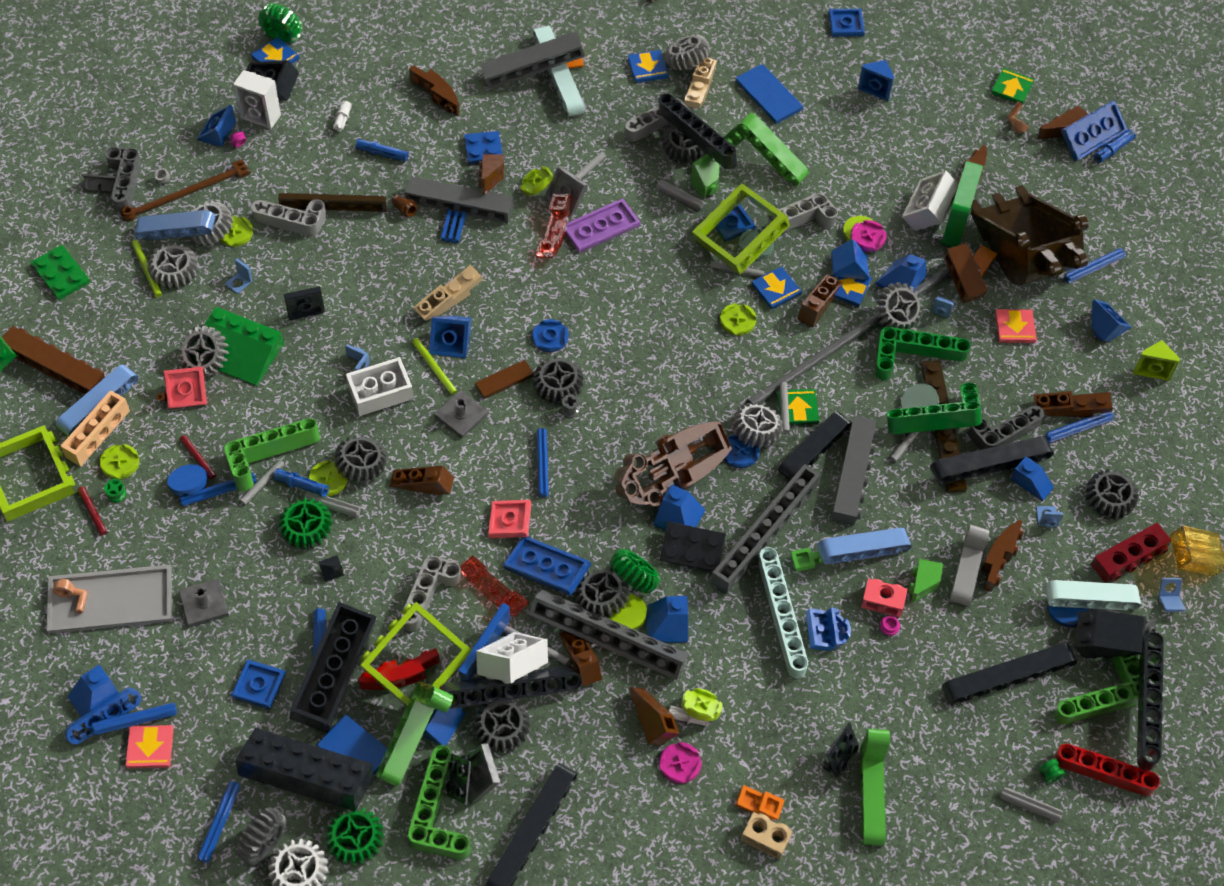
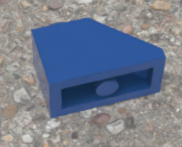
[1011,457,1054,501]

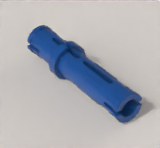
[1094,129,1136,163]
[356,138,409,162]
[273,468,329,497]

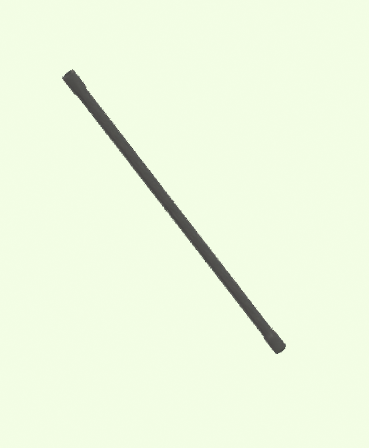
[746,266,950,405]

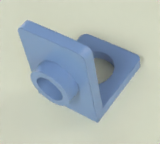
[225,259,253,294]
[931,297,955,318]
[345,344,370,371]
[1037,506,1063,527]
[1159,578,1186,612]

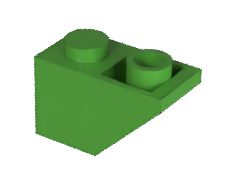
[908,559,943,602]

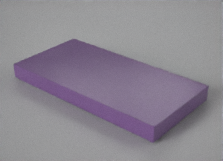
[561,198,641,253]

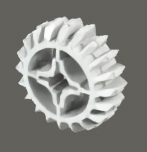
[268,838,328,886]

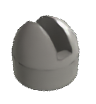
[154,168,170,184]

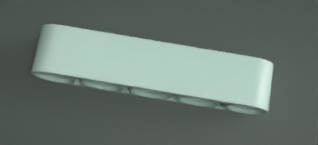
[1045,580,1141,610]

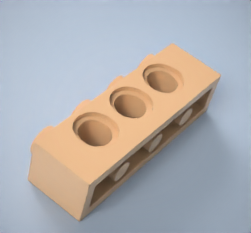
[61,390,130,467]

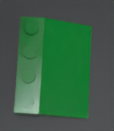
[192,307,284,386]

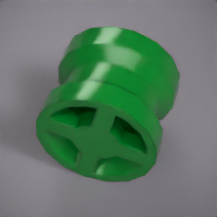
[104,479,126,503]
[1039,759,1066,784]

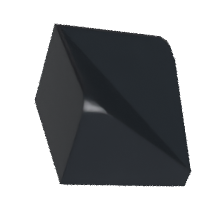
[318,555,344,582]

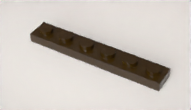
[278,193,387,212]

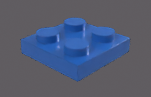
[464,131,502,165]

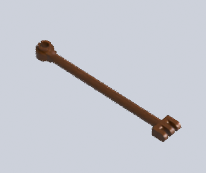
[121,160,251,222]

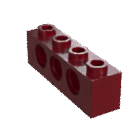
[1091,523,1172,583]

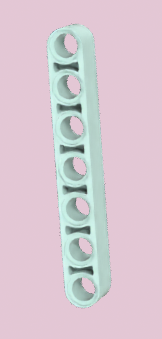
[533,26,585,117]
[758,547,808,678]

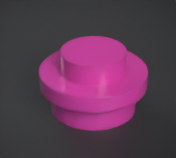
[230,132,247,148]
[880,616,900,636]

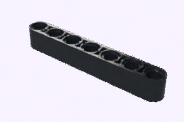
[658,93,737,169]
[929,436,1054,485]
[1137,632,1164,771]
[941,643,1078,706]
[439,666,582,709]
[485,763,578,886]

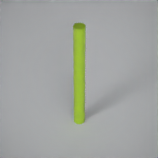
[131,240,162,298]
[412,338,457,395]

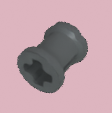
[562,394,579,418]

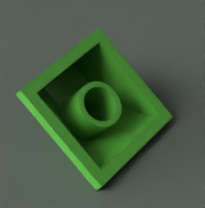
[690,154,720,198]

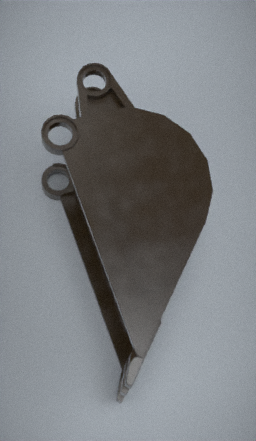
[970,185,1089,286]

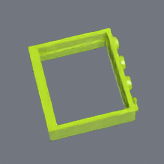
[692,183,790,275]
[0,425,76,522]
[360,602,471,707]

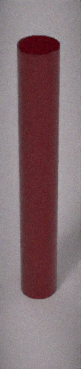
[179,435,217,480]
[77,486,108,536]

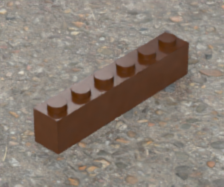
[2,326,105,395]

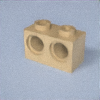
[741,812,793,860]

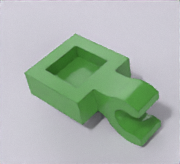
[791,547,823,572]

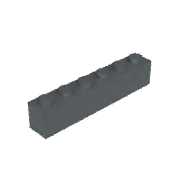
[481,31,585,89]
[405,176,514,223]
[831,415,879,525]

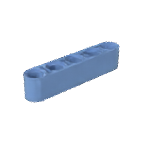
[134,210,215,240]
[55,365,139,437]
[817,528,912,564]

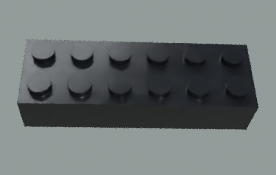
[289,602,377,734]
[235,728,373,812]

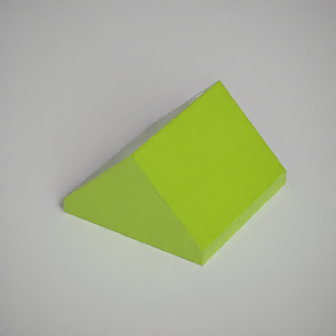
[1133,340,1180,381]

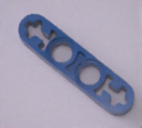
[65,688,141,744]

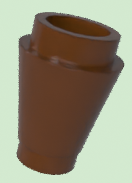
[392,195,417,217]

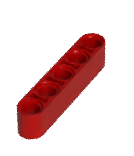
[1054,744,1160,796]

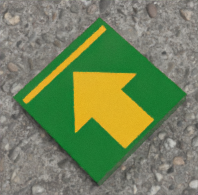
[991,68,1035,105]
[777,389,819,425]

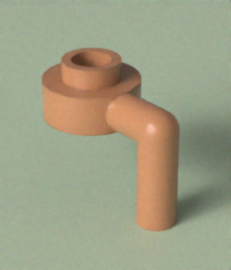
[1007,101,1029,133]
[52,579,88,614]

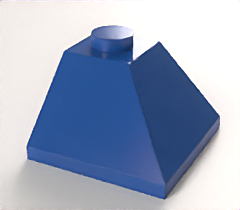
[876,254,926,296]
[1092,299,1132,342]
[429,316,472,358]
[653,484,705,531]
[646,596,688,643]
[67,664,124,727]

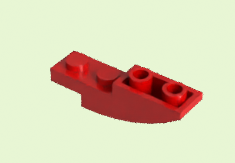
[357,648,440,690]

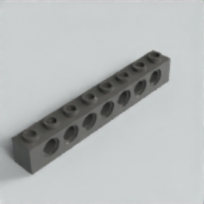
[711,464,821,594]
[529,590,690,680]

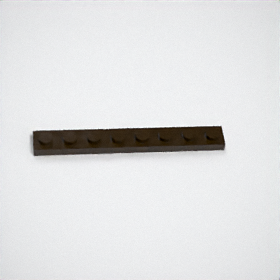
[921,361,967,493]

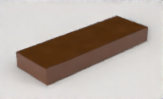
[475,360,534,400]

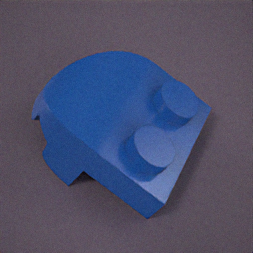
[805,607,851,651]

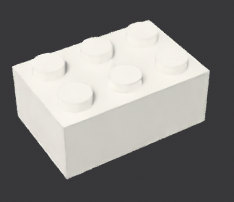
[233,70,281,129]
[902,171,959,231]
[346,357,414,416]
[476,632,548,684]

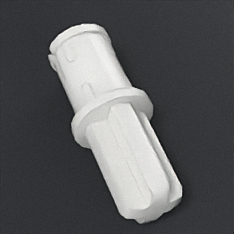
[333,101,352,132]
[669,706,709,727]

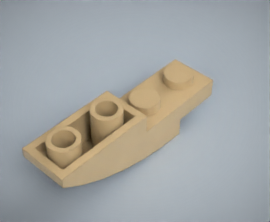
[684,58,717,109]
[413,265,483,321]

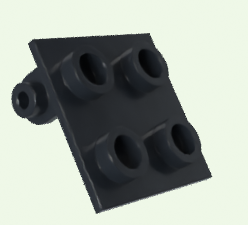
[823,722,859,778]
[446,754,471,805]

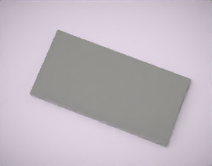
[47,565,172,634]

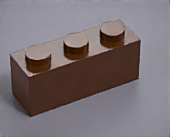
[943,243,988,303]

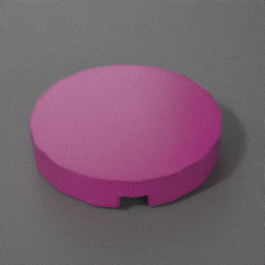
[850,220,887,252]
[659,742,701,784]

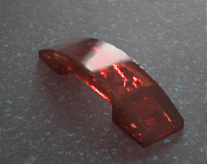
[536,194,570,258]
[460,555,529,617]

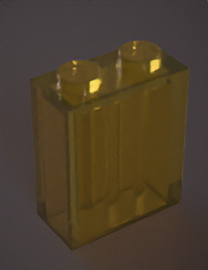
[1170,525,1224,576]

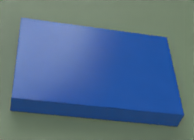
[317,715,388,775]

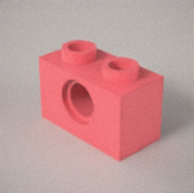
[861,579,907,617]

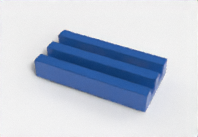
[441,209,466,243]

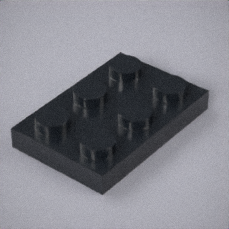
[660,522,726,572]

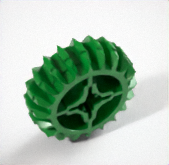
[257,3,303,44]
[278,497,333,549]
[609,548,661,594]
[325,808,384,866]

